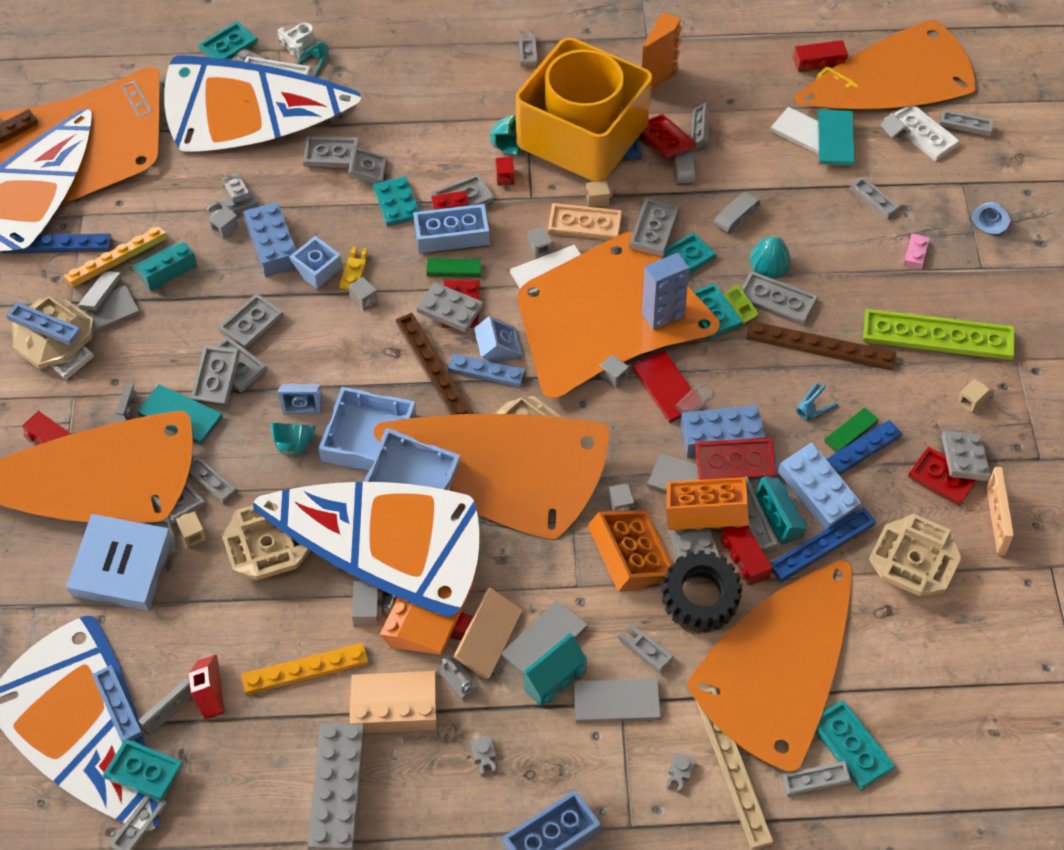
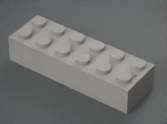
[308,723,365,850]

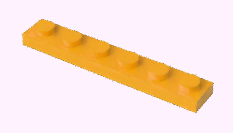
[64,227,168,288]
[241,643,368,696]

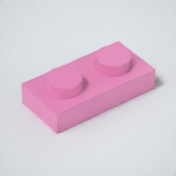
[904,234,929,269]

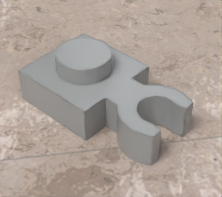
[470,736,496,776]
[666,752,696,793]

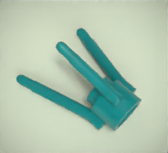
[297,41,329,76]

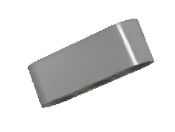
[673,149,695,184]
[714,191,761,234]

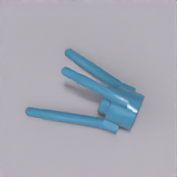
[796,383,838,420]

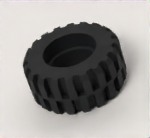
[662,550,742,633]

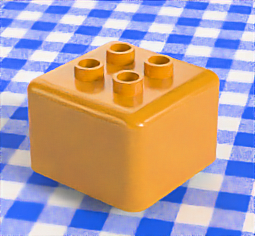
[516,38,652,182]

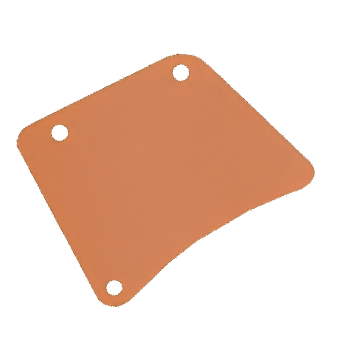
[0,67,160,206]
[517,232,720,398]

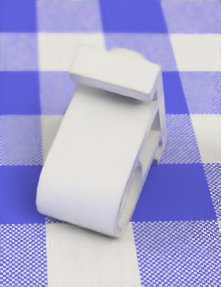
[278,23,314,59]

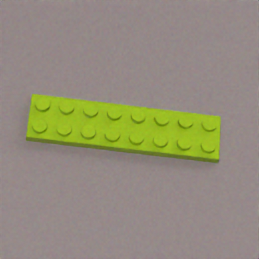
[863,309,1014,360]

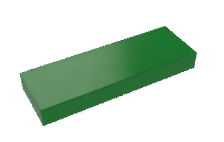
[426,258,482,277]
[824,407,879,453]

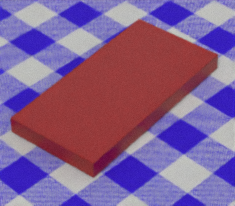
[640,114,696,159]
[632,351,703,423]
[695,437,776,480]

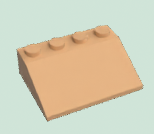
[350,671,437,734]

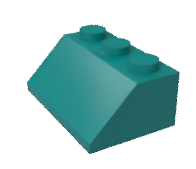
[132,241,197,291]
[755,477,806,545]
[524,633,587,706]

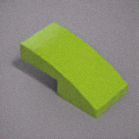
[723,284,759,324]

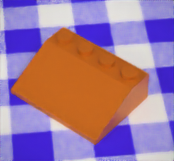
[642,13,682,90]
[666,477,749,531]
[588,510,672,592]
[380,584,473,655]

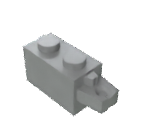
[352,580,383,627]

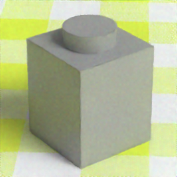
[880,113,911,143]
[208,207,238,239]
[528,227,552,258]
[348,277,378,310]
[599,354,629,388]
[608,483,634,511]

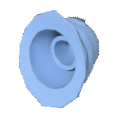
[971,202,1011,234]

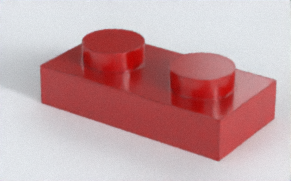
[431,190,469,210]

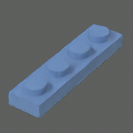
[6,302,81,346]
[448,353,525,388]
[92,665,143,743]

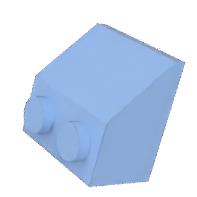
[290,236,343,289]
[474,316,523,363]
[278,383,322,414]

